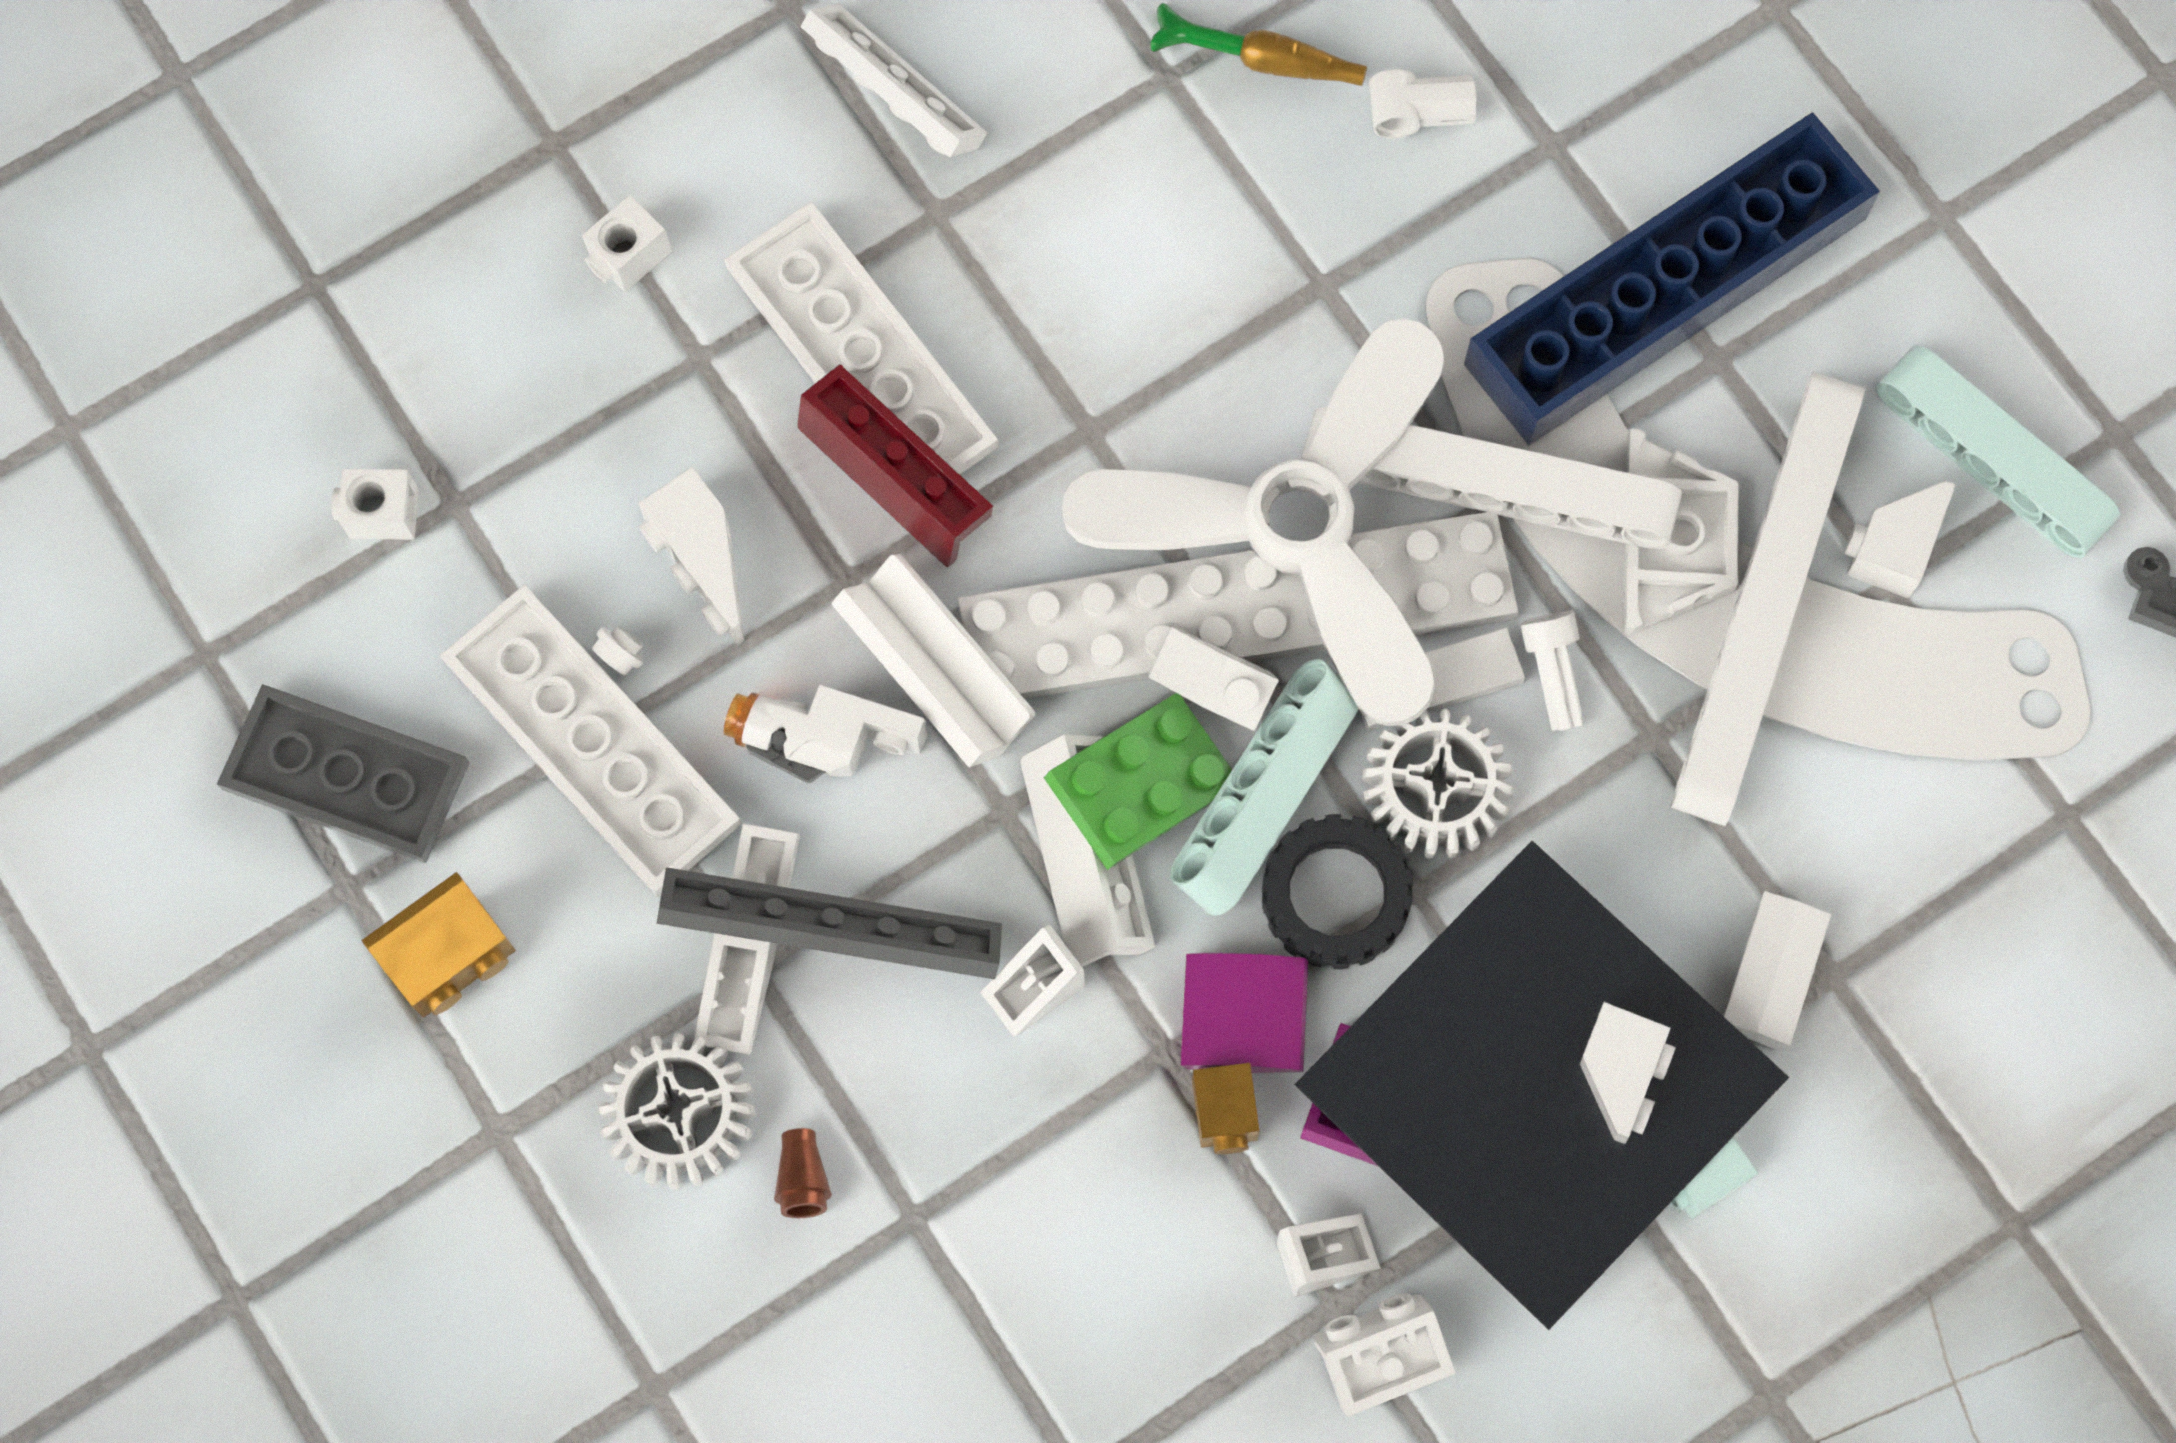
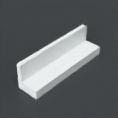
[831,554,1035,768]
[1020,734,1155,967]

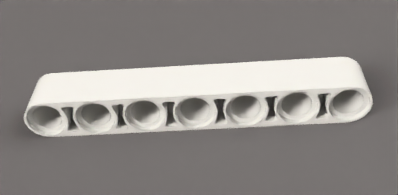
[1301,407,1682,549]

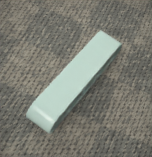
[1876,346,2120,558]
[1170,659,1359,915]

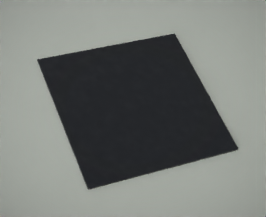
[1294,840,1790,1331]

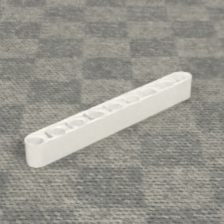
[1670,371,1865,826]

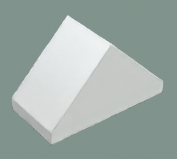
[981,924,1085,1036]
[1276,1213,1381,1297]

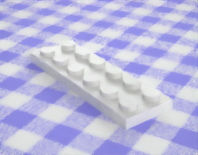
[724,201,999,474]
[440,584,742,897]

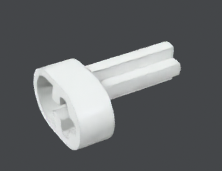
[1521,610,1584,731]

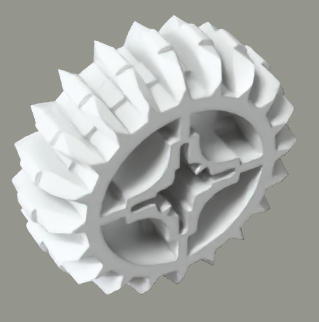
[1361,708,1514,859]
[598,1033,755,1189]

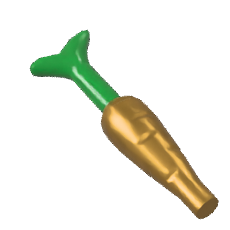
[1150,3,1367,86]

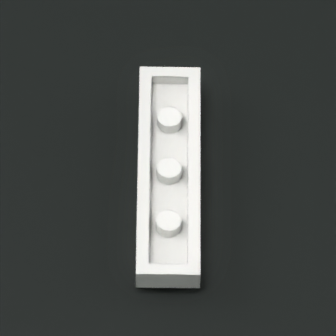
[801,4,987,157]

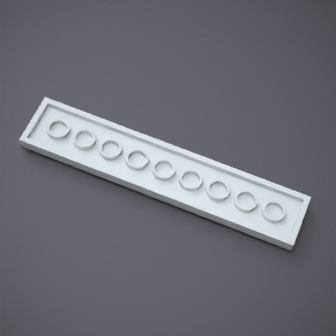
[958,512,1519,699]

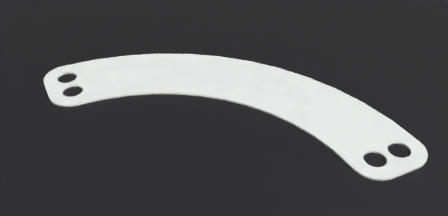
[1425,258,2090,760]

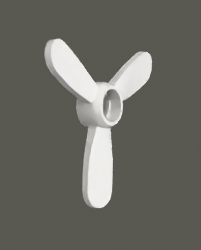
[1062,318,1444,726]

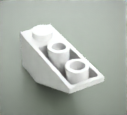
[638,467,745,646]

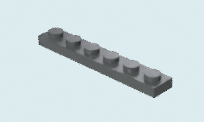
[656,867,1002,980]

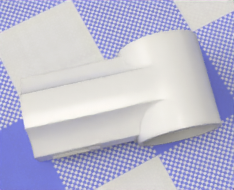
[1369,69,1476,139]

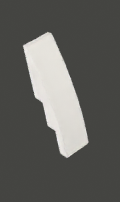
[694,823,800,1055]

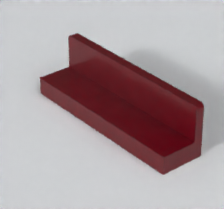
[797,364,993,568]

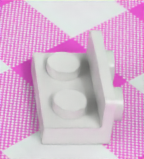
[1313,1293,1456,1417]

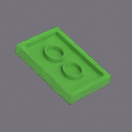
[1043,693,1232,870]

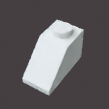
[1844,481,1956,599]
[1148,626,1279,731]

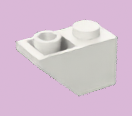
[1580,1002,1676,1144]

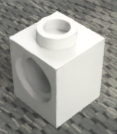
[582,195,672,292]
[331,469,418,540]

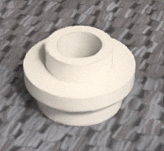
[592,626,644,676]

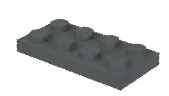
[217,684,470,863]

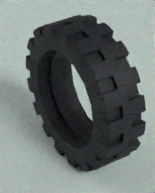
[1261,814,1413,970]

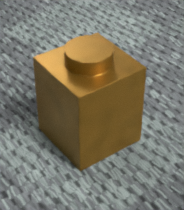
[1192,1063,1260,1154]

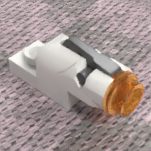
[723,684,927,783]

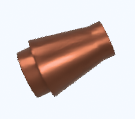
[774,1128,832,1219]

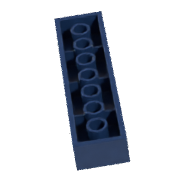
[1464,112,1880,446]

